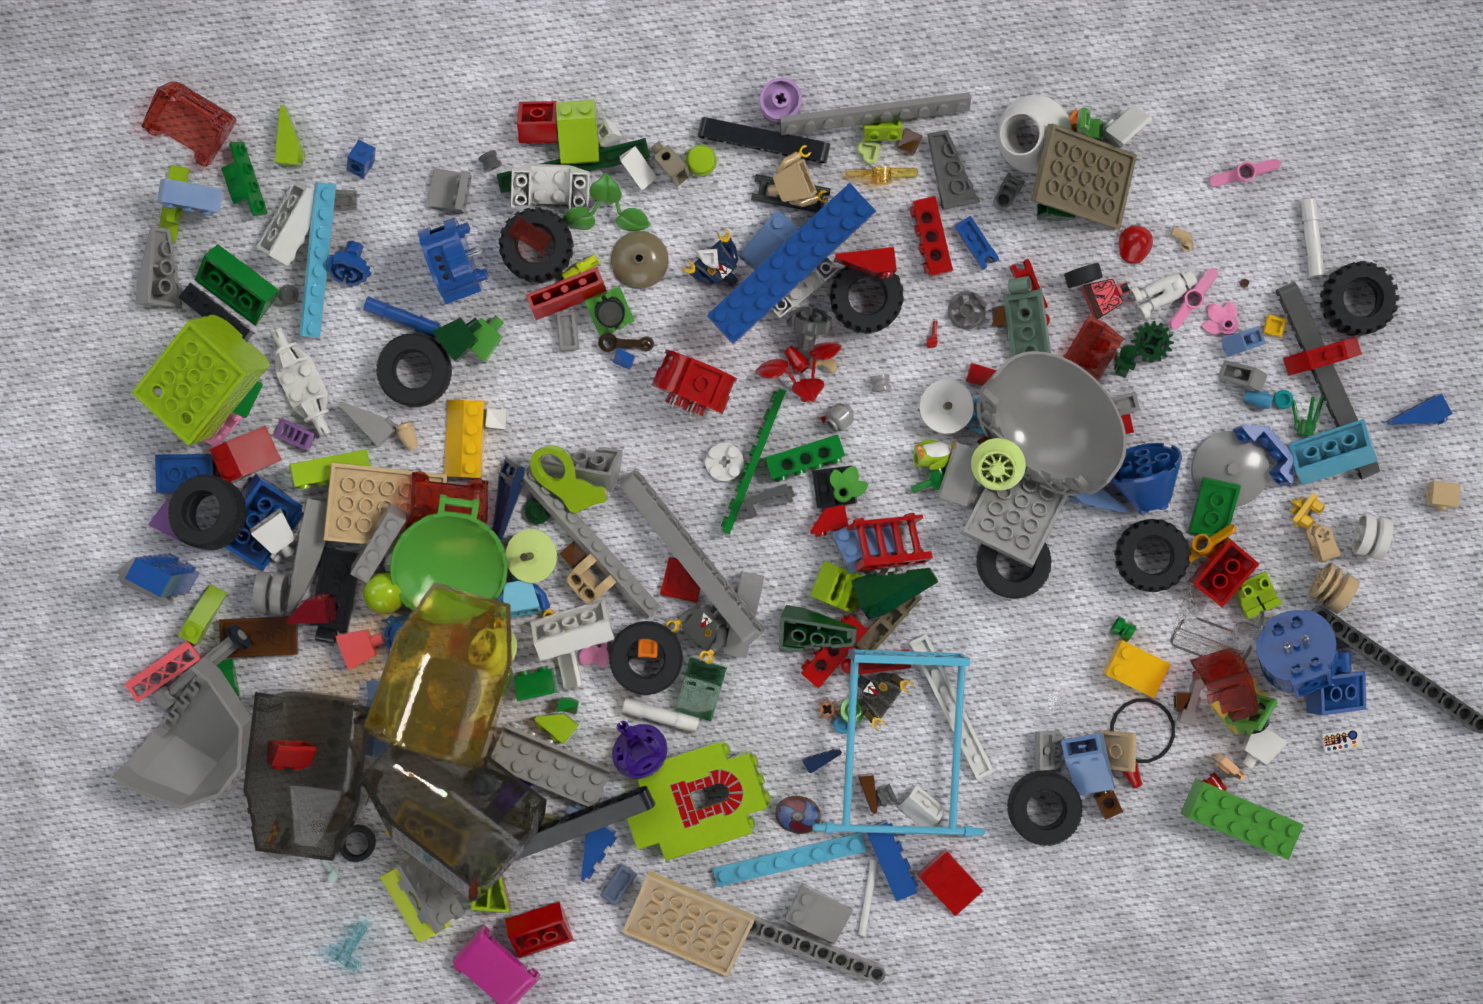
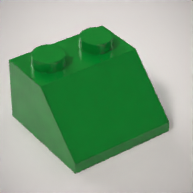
[514,665,558,702]

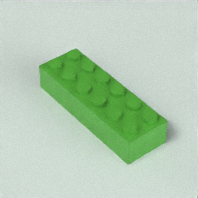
[1180,778,1304,860]

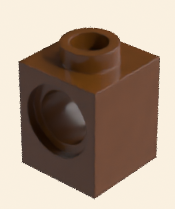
[1094,790,1123,820]

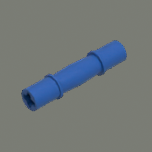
[363,296,441,338]

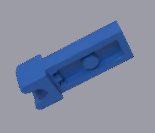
[954,215,999,270]

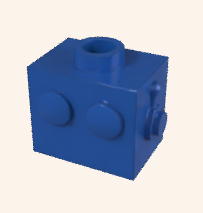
[346,139,376,179]

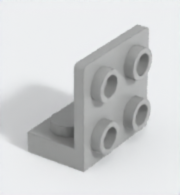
[427,168,472,213]

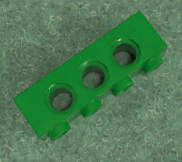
[765,434,845,482]

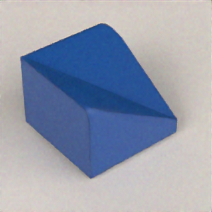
[613,349,636,370]

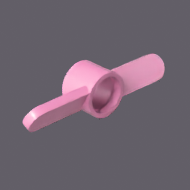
[1209,159,1280,187]
[1169,268,1218,330]

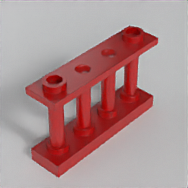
[847,513,933,571]

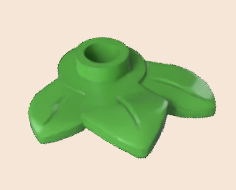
[830,466,868,502]

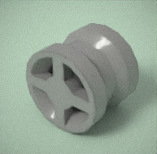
[870,374,891,392]

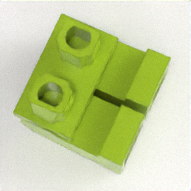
[1235,571,1282,619]

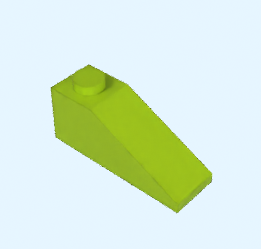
[275,105,305,167]
[178,584,227,645]

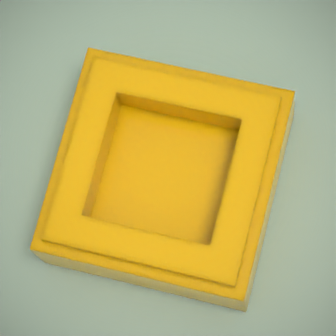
[1262,314,1287,338]

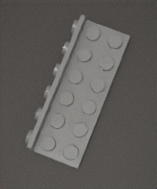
[488,723,611,807]

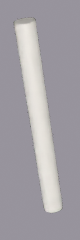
[858,859,878,936]

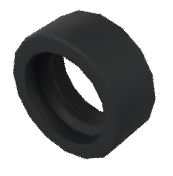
[1064,263,1103,288]
[338,824,376,862]

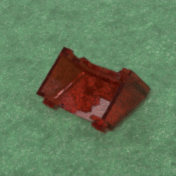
[141,81,237,167]
[405,471,488,529]

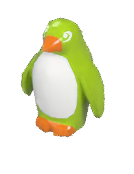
[913,440,958,470]

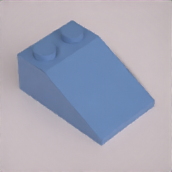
[739,210,799,270]
[832,526,897,574]

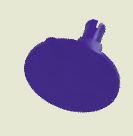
[612,720,668,779]

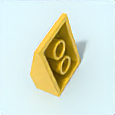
[1103,639,1171,698]

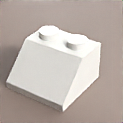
[1103,105,1153,148]

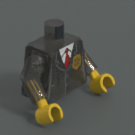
[858,672,914,731]

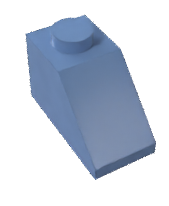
[1221,326,1266,357]

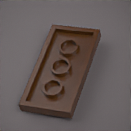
[219,616,299,657]

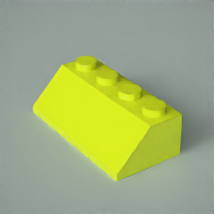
[380,867,452,943]

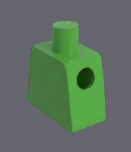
[471,315,504,363]

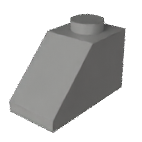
[1218,360,1268,392]

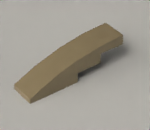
[856,594,922,650]

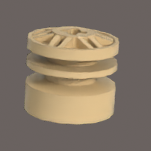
[1308,563,1360,614]

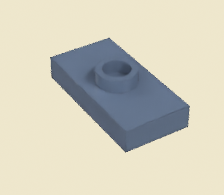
[600,863,638,906]

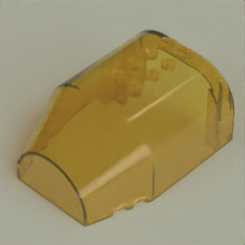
[364,582,513,768]

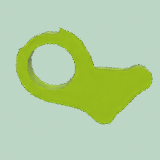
[530,445,608,514]

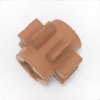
[815,698,840,722]

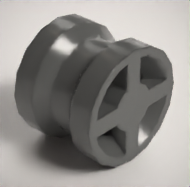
[478,150,502,173]
[876,783,897,807]

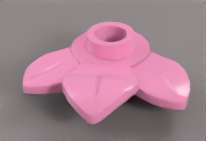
[1202,301,1238,335]
[579,642,609,668]

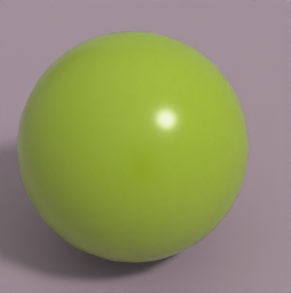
[363,572,403,615]

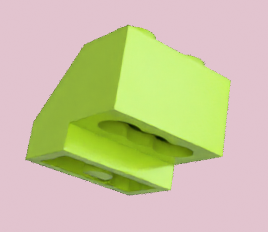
[810,560,862,614]

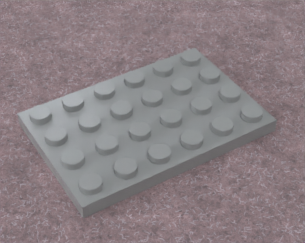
[962,477,1068,568]

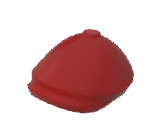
[1119,225,1153,264]

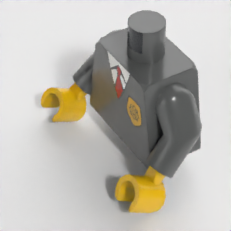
[666,604,727,664]

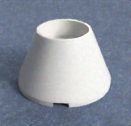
[997,95,1072,173]

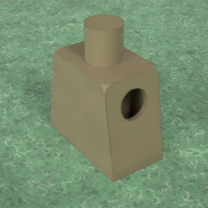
[651,142,691,187]

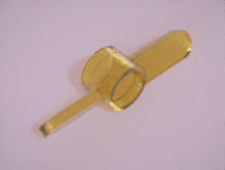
[845,167,918,185]

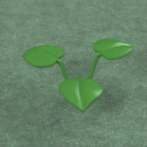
[562,173,651,231]

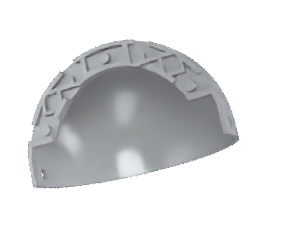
[977,351,1127,496]

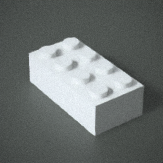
[256,181,314,266]
[531,599,614,661]

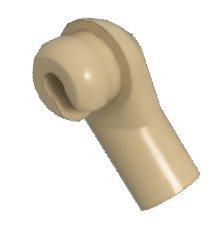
[1170,227,1194,252]

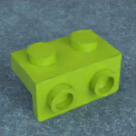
[863,120,903,141]

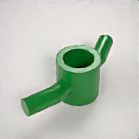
[911,467,946,493]

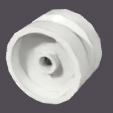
[1352,513,1394,560]

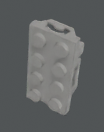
[396,852,466,934]

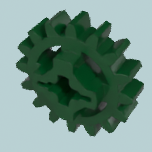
[1131,321,1174,363]

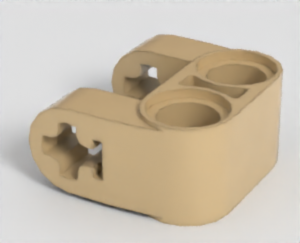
[1304,522,1340,563]
[567,554,616,603]

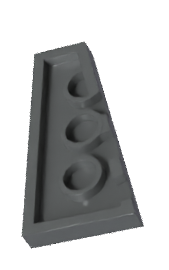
[927,130,980,210]

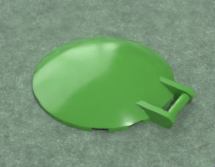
[390,494,508,624]

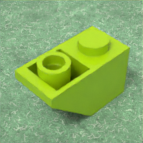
[534,713,579,744]

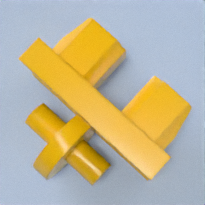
[1290,493,1325,530]

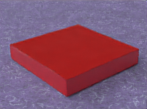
[660,557,701,603]

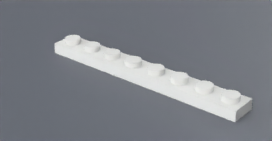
[909,634,994,780]

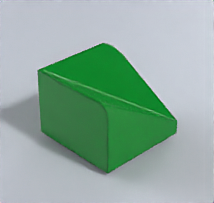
[557,697,579,714]

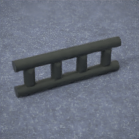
[751,174,831,213]

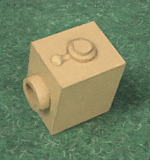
[1425,481,1461,511]

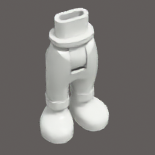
[1129,270,1198,321]

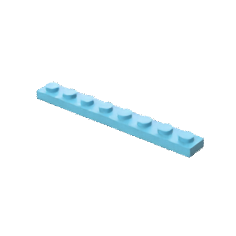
[299,182,336,337]
[713,833,866,887]

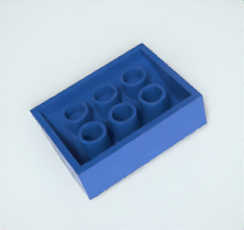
[224,473,304,571]

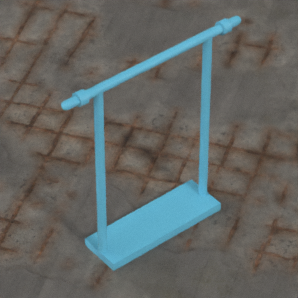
[812,649,985,837]

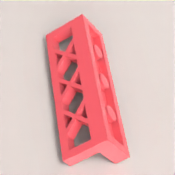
[124,641,202,703]

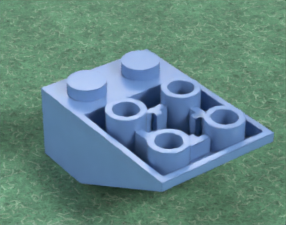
[1061,732,1115,795]

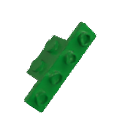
[221,141,268,216]

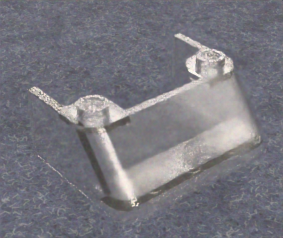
[1170,585,1264,669]

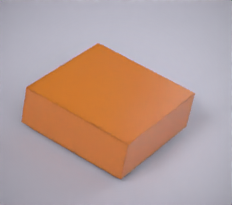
[638,639,658,658]

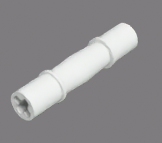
[1300,198,1325,277]
[622,698,700,733]

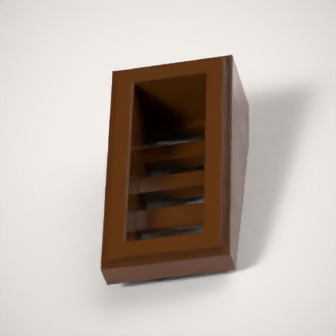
[858,773,877,814]

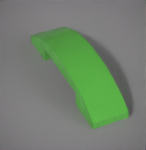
[1076,108,1103,141]

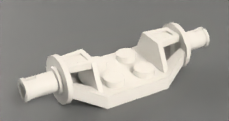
[271,328,331,437]

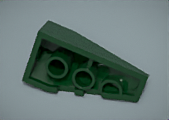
[852,568,938,620]
[779,605,857,652]

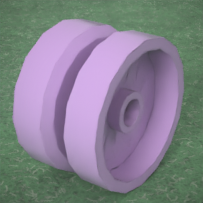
[759,77,802,124]

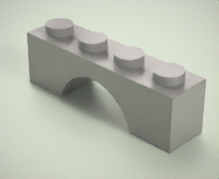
[350,503,407,583]

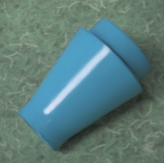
[1243,390,1273,410]

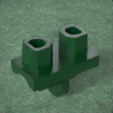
[1114,344,1137,378]

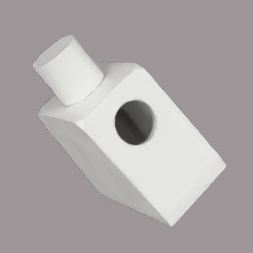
[250,508,296,558]
[1241,728,1288,769]

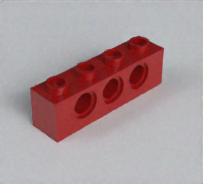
[909,196,953,278]
[801,615,868,689]

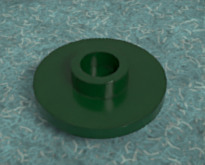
[525,498,551,524]

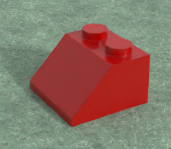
[517,101,558,144]
[266,740,316,770]

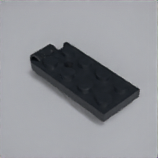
[309,547,359,645]

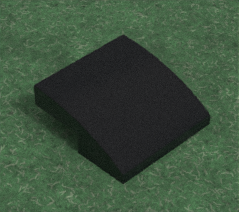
[812,465,858,509]

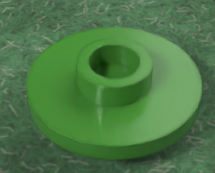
[839,698,865,724]

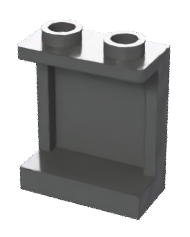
[743,484,795,519]

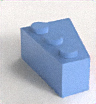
[157,178,223,216]

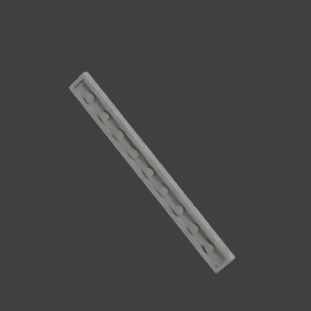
[780,92,971,135]
[520,466,660,619]

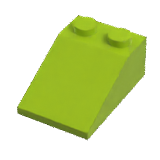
[556,99,600,165]

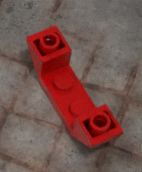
[1283,336,1362,376]

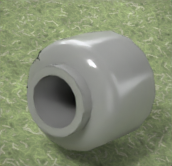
[825,403,854,431]

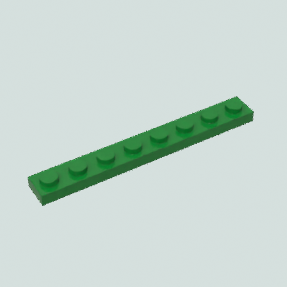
[721,388,786,534]

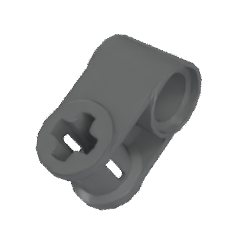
[993,172,1025,211]

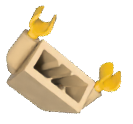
[768,145,828,207]

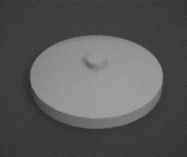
[1191,431,1269,507]

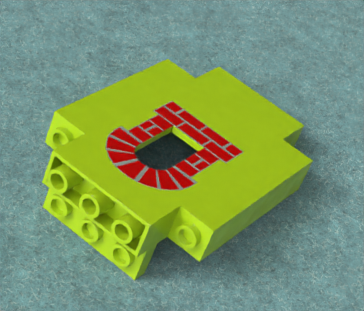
[620,739,771,861]

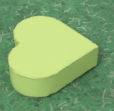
[857,141,881,165]

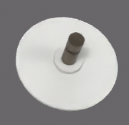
[920,380,974,434]

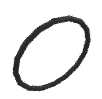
[1110,698,1175,763]

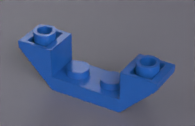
[1232,424,1294,486]

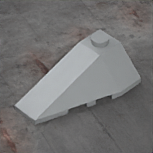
[135,226,183,308]
[541,447,623,492]

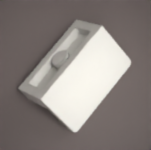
[557,651,583,689]
[898,785,946,827]

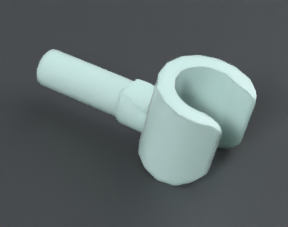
[320,857,340,883]

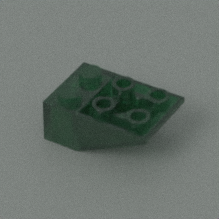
[675,656,727,721]

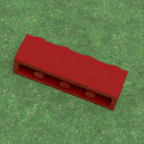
[526,267,607,320]

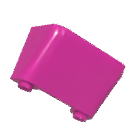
[452,924,541,1004]

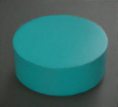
[1273,390,1293,409]

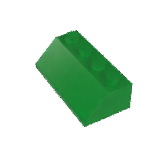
[194,244,279,326]

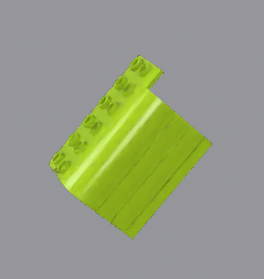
[131,315,270,446]

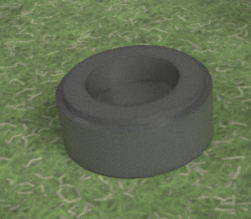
[278,284,299,304]

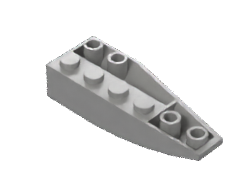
[285,498,329,612]

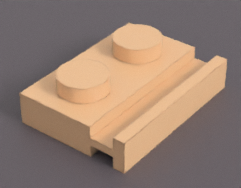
[1213,753,1247,781]

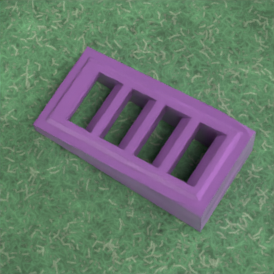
[274,418,317,451]

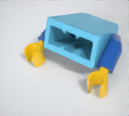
[495,574,554,628]

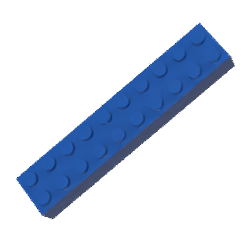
[707,183,876,345]

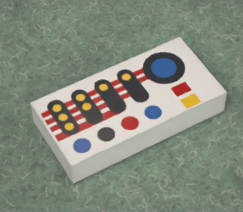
[1321,727,1363,753]

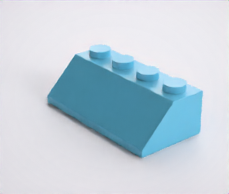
[1289,419,1378,485]

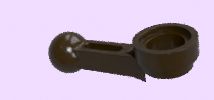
[598,333,654,352]

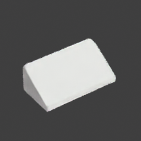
[619,146,657,190]

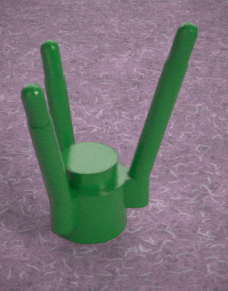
[1292,395,1324,436]

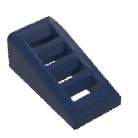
[801,748,842,773]

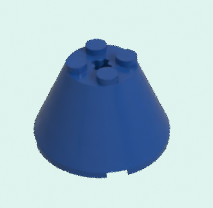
[1111,443,1182,514]

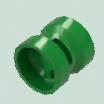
[1110,616,1136,642]

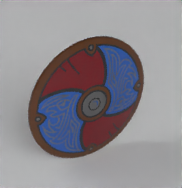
[775,796,821,834]

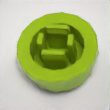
[685,145,717,177]

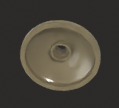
[611,231,669,289]

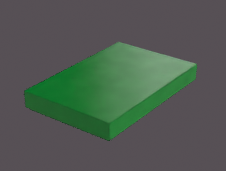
[1188,477,1241,537]

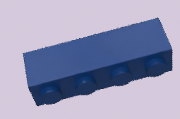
[867,820,919,902]

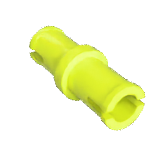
[562,253,601,279]

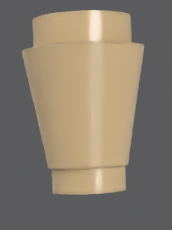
[396,421,419,451]

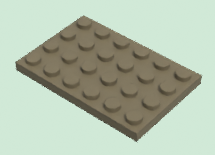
[1031,124,1137,230]

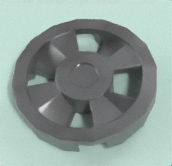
[948,291,986,329]

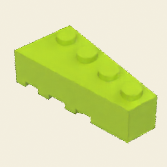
[288,449,371,490]

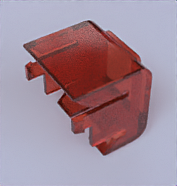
[1189,648,1259,722]

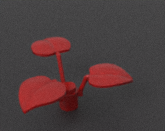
[755,342,842,402]

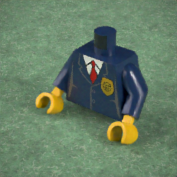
[681,228,739,288]

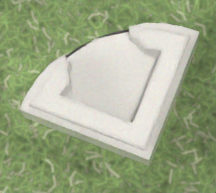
[698,249,719,269]

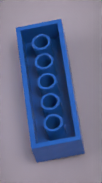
[125,553,200,597]

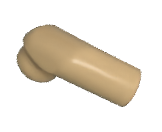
[810,358,837,373]

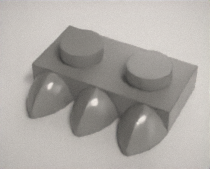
[1035,731,1064,771]

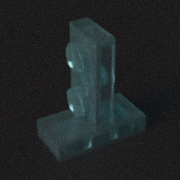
[325,919,371,973]

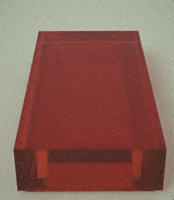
[509,217,552,254]

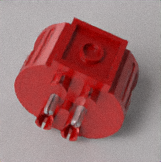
[651,349,737,417]

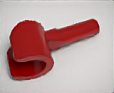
[926,321,938,348]

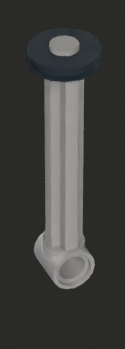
[153,624,251,712]

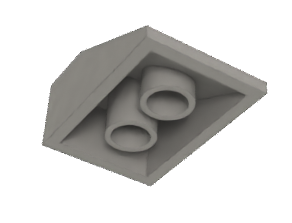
[784,883,853,944]

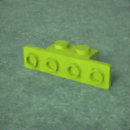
[159,165,190,244]

